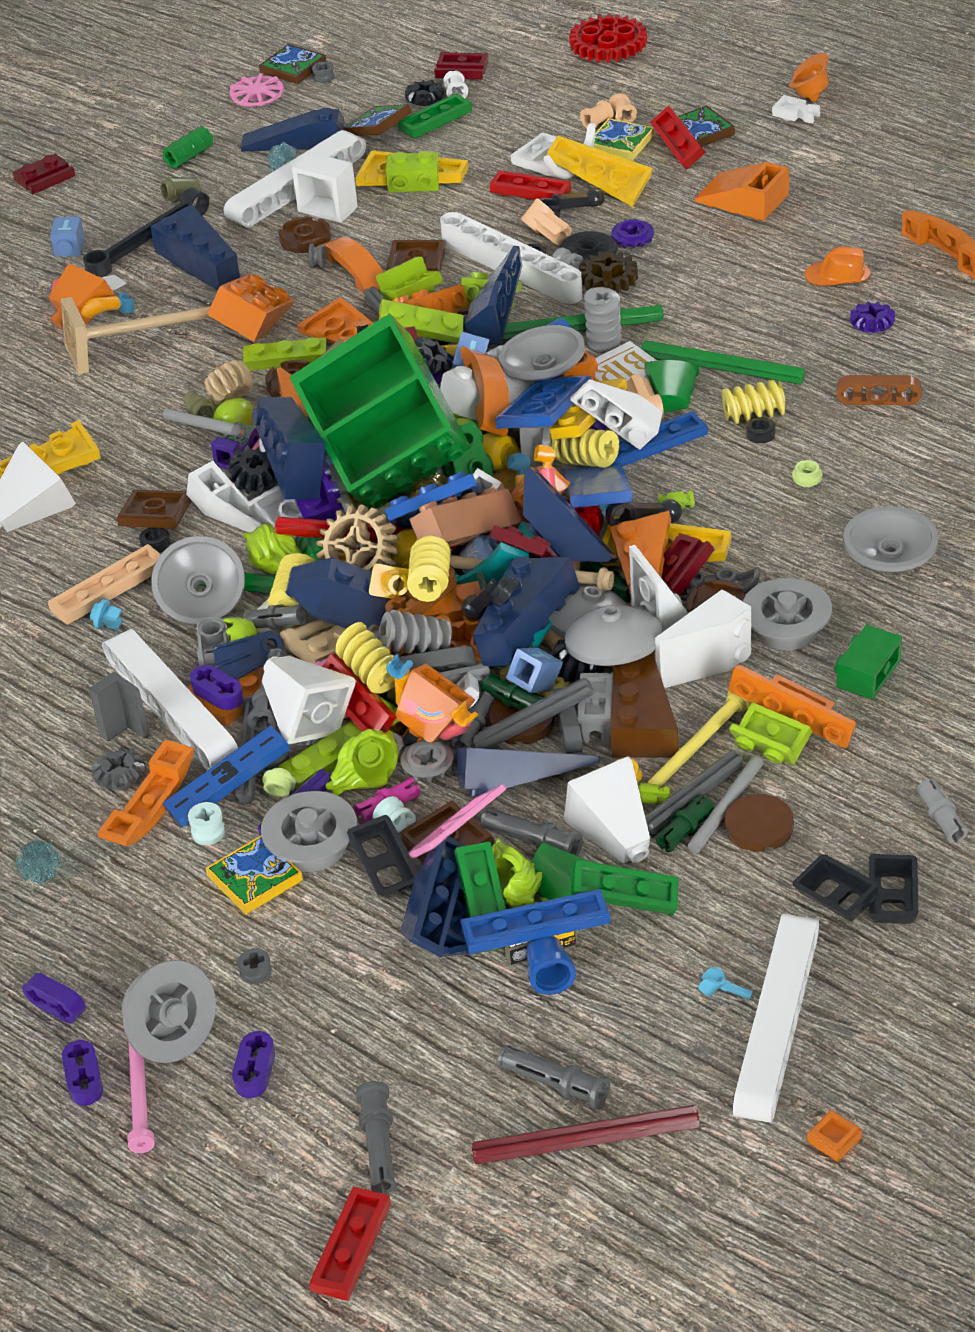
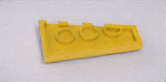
[547,136,653,207]

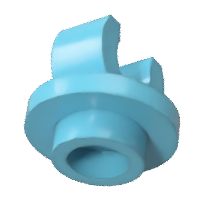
[90,599,123,630]

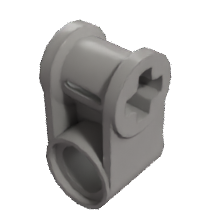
[196,616,228,667]

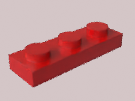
[650,105,706,170]
[489,170,572,200]
[322,654,397,733]
[309,1186,391,1301]

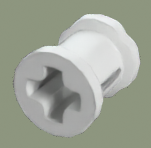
[443,71,468,98]

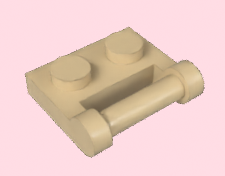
[280,619,346,664]

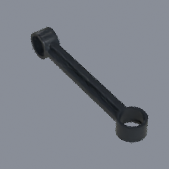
[83,188,210,278]

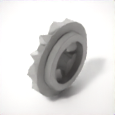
[400,740,454,783]

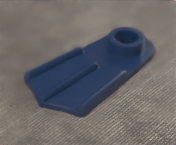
[213,631,284,680]

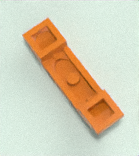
[901,210,975,279]
[317,236,384,295]
[460,346,510,437]
[97,739,194,847]

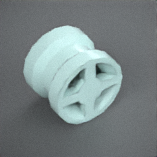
[372,796,416,833]
[188,802,225,845]

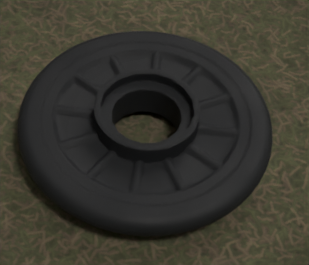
[559,231,618,261]

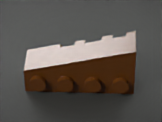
[610,652,679,758]

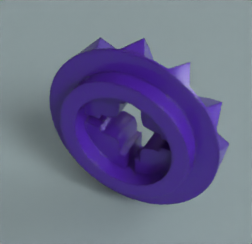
[611,219,654,249]
[850,301,895,333]

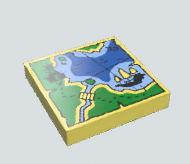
[593,118,654,161]

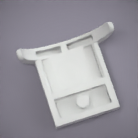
[511,123,595,179]

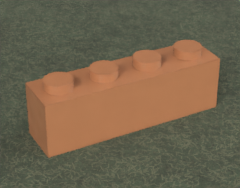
[409,487,522,547]

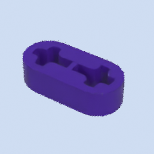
[190,665,244,710]
[22,973,86,1023]
[232,1031,275,1098]
[62,1040,103,1106]

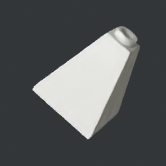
[0,442,76,532]
[262,656,356,744]
[564,756,650,864]

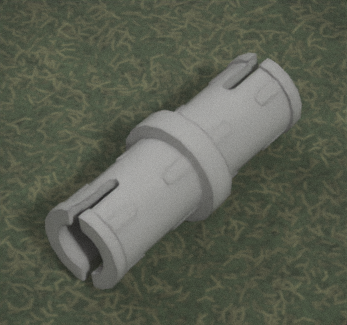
[916,778,968,843]

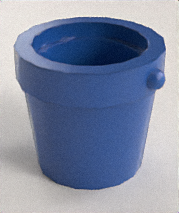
[526,936,576,995]

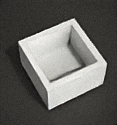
[292,152,358,223]

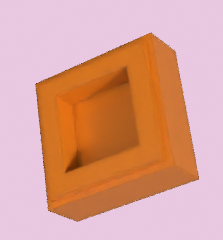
[807,1110,862,1162]

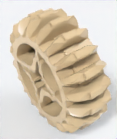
[316,505,400,572]

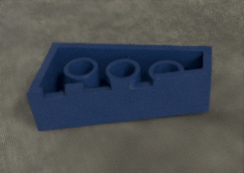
[151,204,240,291]
[252,397,325,500]
[473,557,580,666]

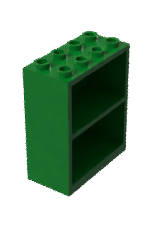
[289,313,471,509]

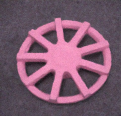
[230,73,284,107]

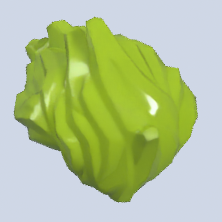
[243,523,302,575]
[325,729,399,796]
[492,838,542,909]

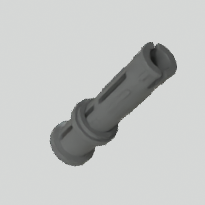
[247,648,288,732]
[481,807,583,856]
[497,1045,610,1110]
[355,1081,396,1194]

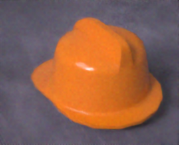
[788,53,829,102]
[804,246,871,286]

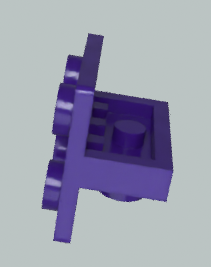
[294,462,345,520]

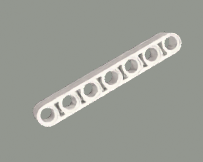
[224,130,366,227]
[440,212,582,304]
[102,629,238,771]
[733,914,819,1123]

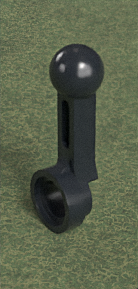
[539,188,604,218]
[606,499,682,526]
[461,575,519,621]

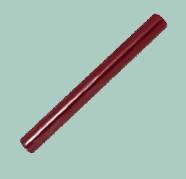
[471,1105,699,1164]

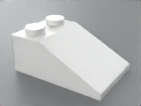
[629,545,690,632]
[655,590,752,688]

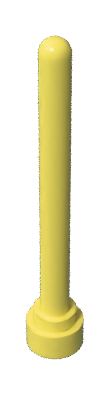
[648,691,751,788]

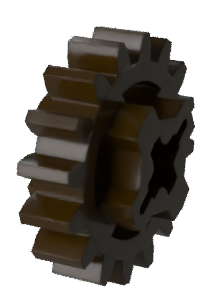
[579,251,638,294]

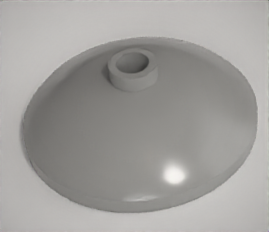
[499,325,585,381]
[843,506,938,573]
[151,536,245,626]
[548,583,629,638]
[565,605,663,666]

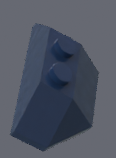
[523,466,619,563]
[285,557,391,629]
[400,832,469,957]

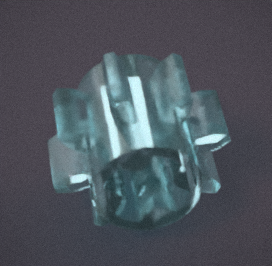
[267,142,298,171]
[15,840,61,883]

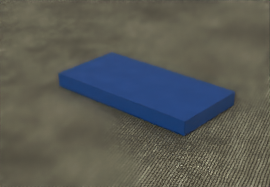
[495,375,591,429]
[562,464,633,508]

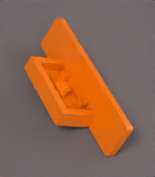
[392,284,470,314]
[728,664,856,748]

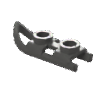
[680,567,760,601]

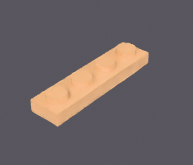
[48,544,161,625]

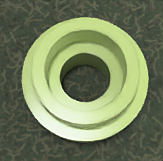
[792,460,822,487]
[262,768,296,797]

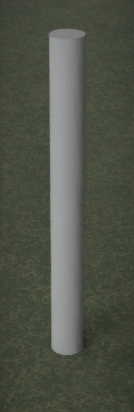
[163,408,241,436]
[688,756,763,854]

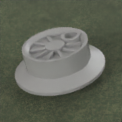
[743,578,832,650]
[261,791,357,872]
[122,960,216,1063]

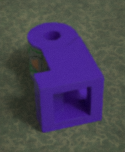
[211,422,260,470]

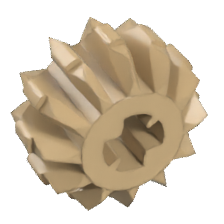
[204,360,254,405]

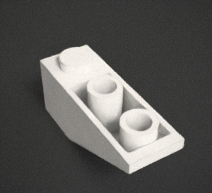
[570,379,663,450]

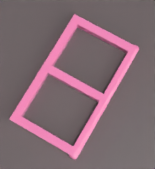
[408,784,506,859]

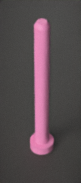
[127,1041,155,1153]

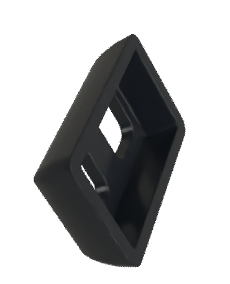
[347,815,418,898]
[793,854,878,922]
[869,854,919,924]

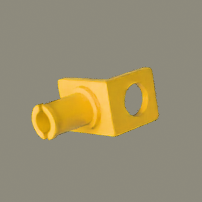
[368,563,409,599]

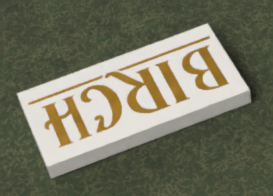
[595,341,657,382]

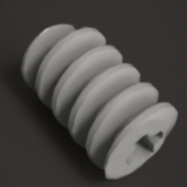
[584,287,622,352]
[379,610,451,654]

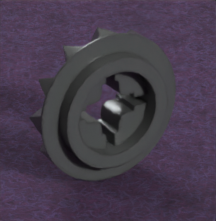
[92,746,145,790]

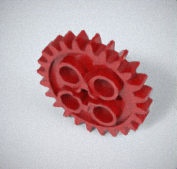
[569,14,647,63]

